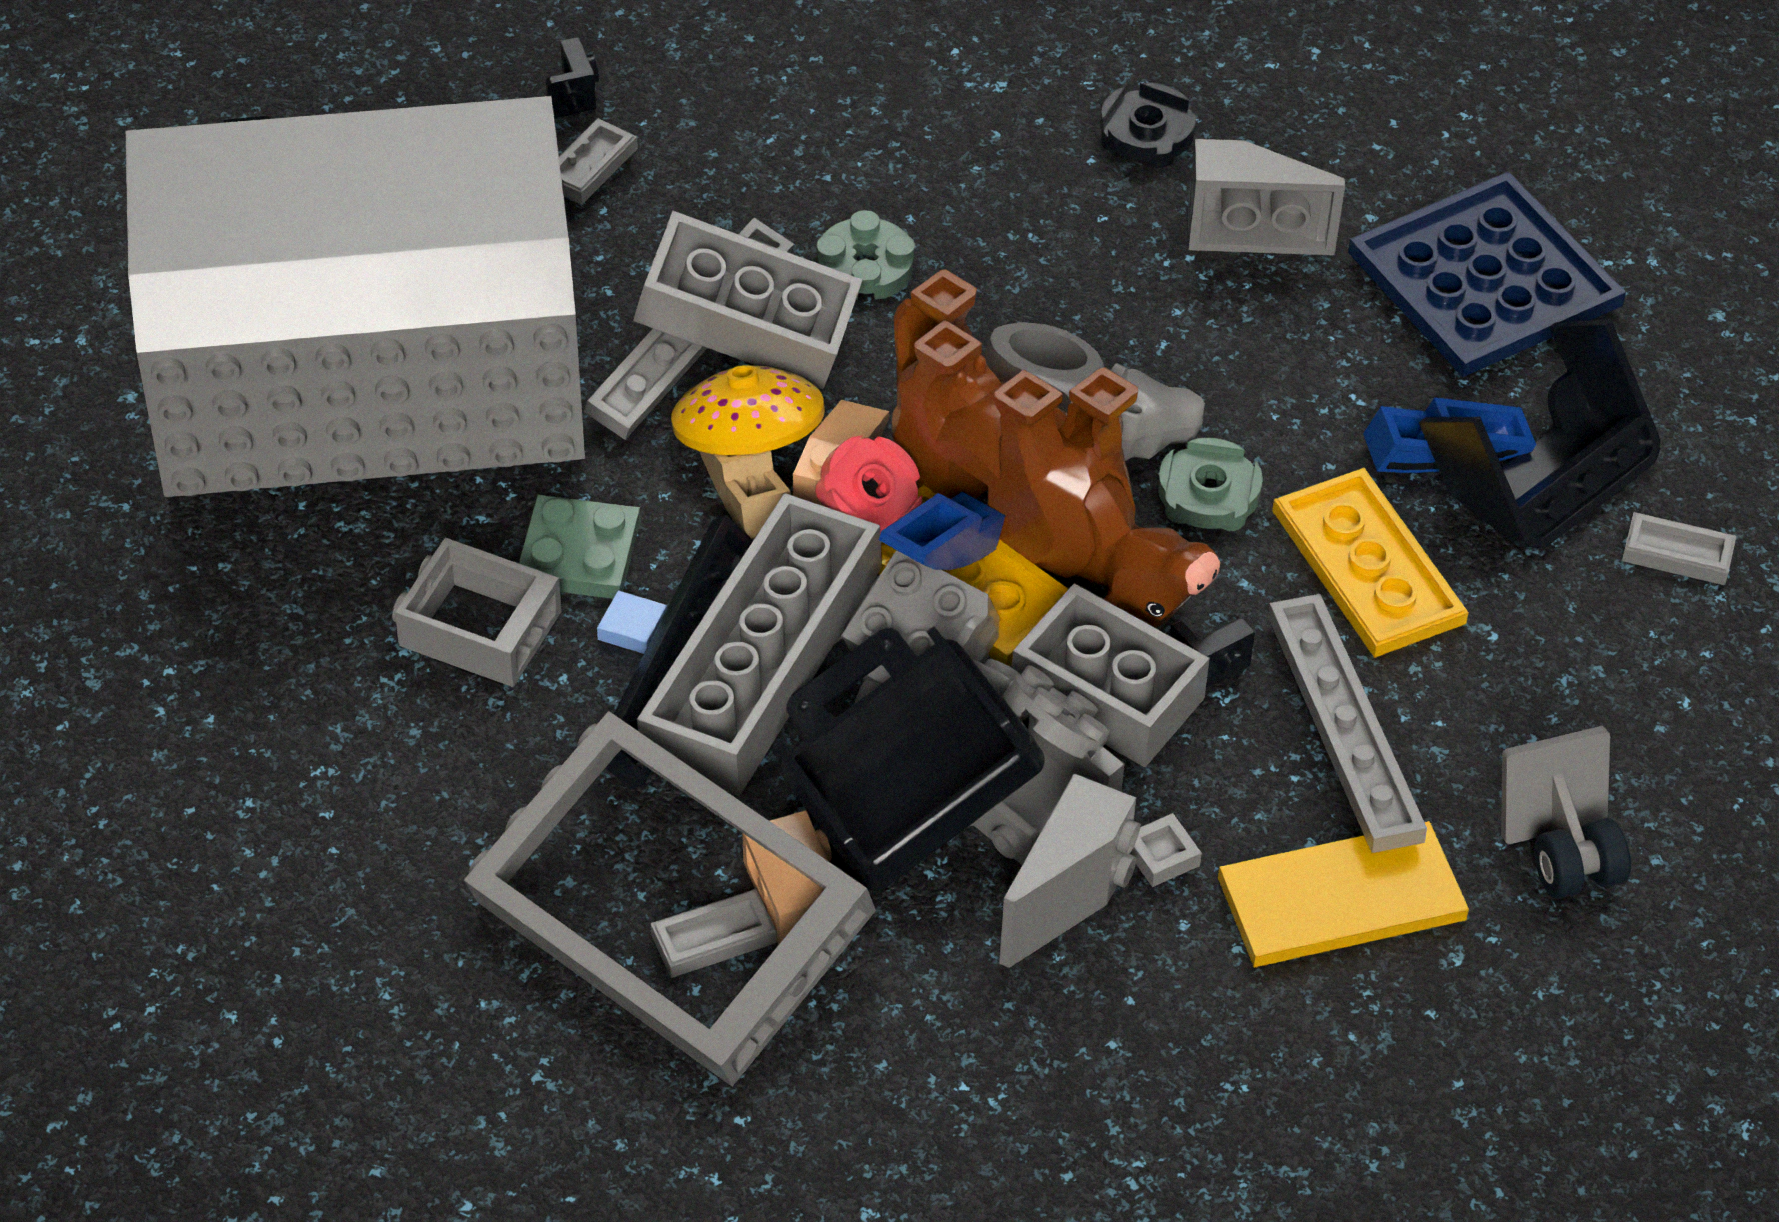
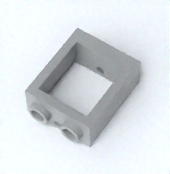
[392,538,562,687]

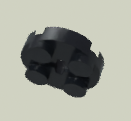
[1100,82,1196,168]

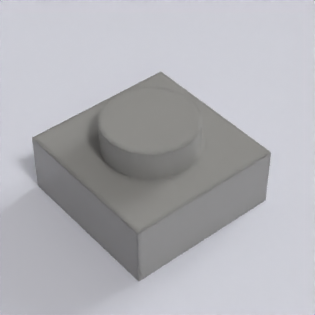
[1130,813,1202,887]

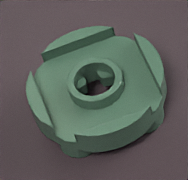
[816,210,915,300]
[1158,438,1263,531]

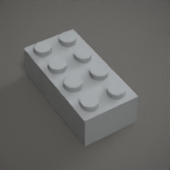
[633,211,862,389]

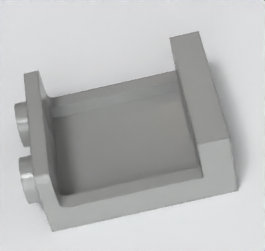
[970,713,1124,865]

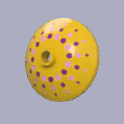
[671,365,825,455]

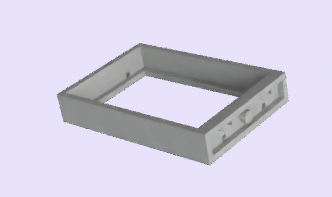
[464,711,876,1087]

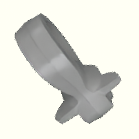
[984,322,1205,461]

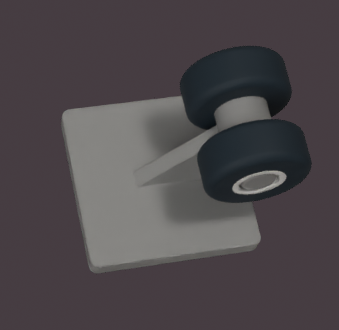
[1501,726,1631,899]

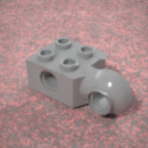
[841,550,1029,721]

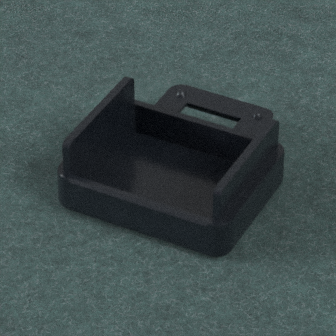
[773,626,1045,891]

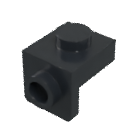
[546,37,599,118]
[1170,618,1255,688]

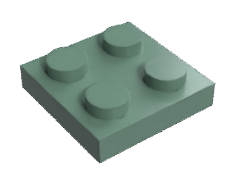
[519,495,641,599]

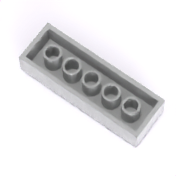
[637,493,882,796]

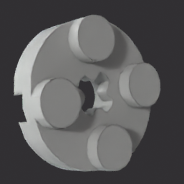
[1003,665,1109,759]

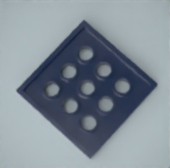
[1348,171,1626,377]

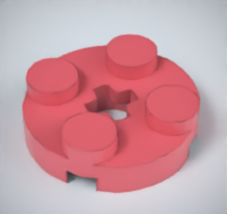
[815,435,922,534]

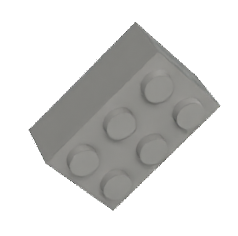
[1012,583,1210,767]

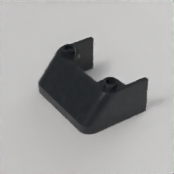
[1418,320,1660,549]

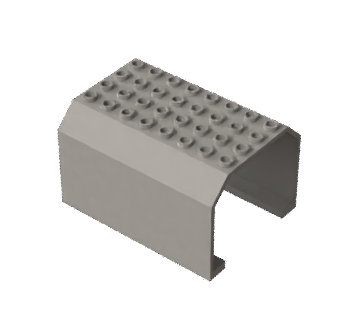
[125,96,585,497]

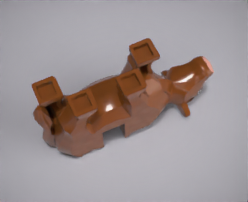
[892,269,1220,628]

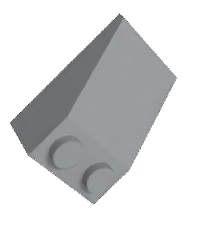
[1188,139,1345,255]
[999,774,1141,968]

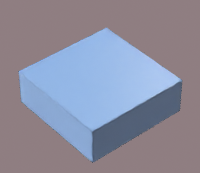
[597,590,667,654]

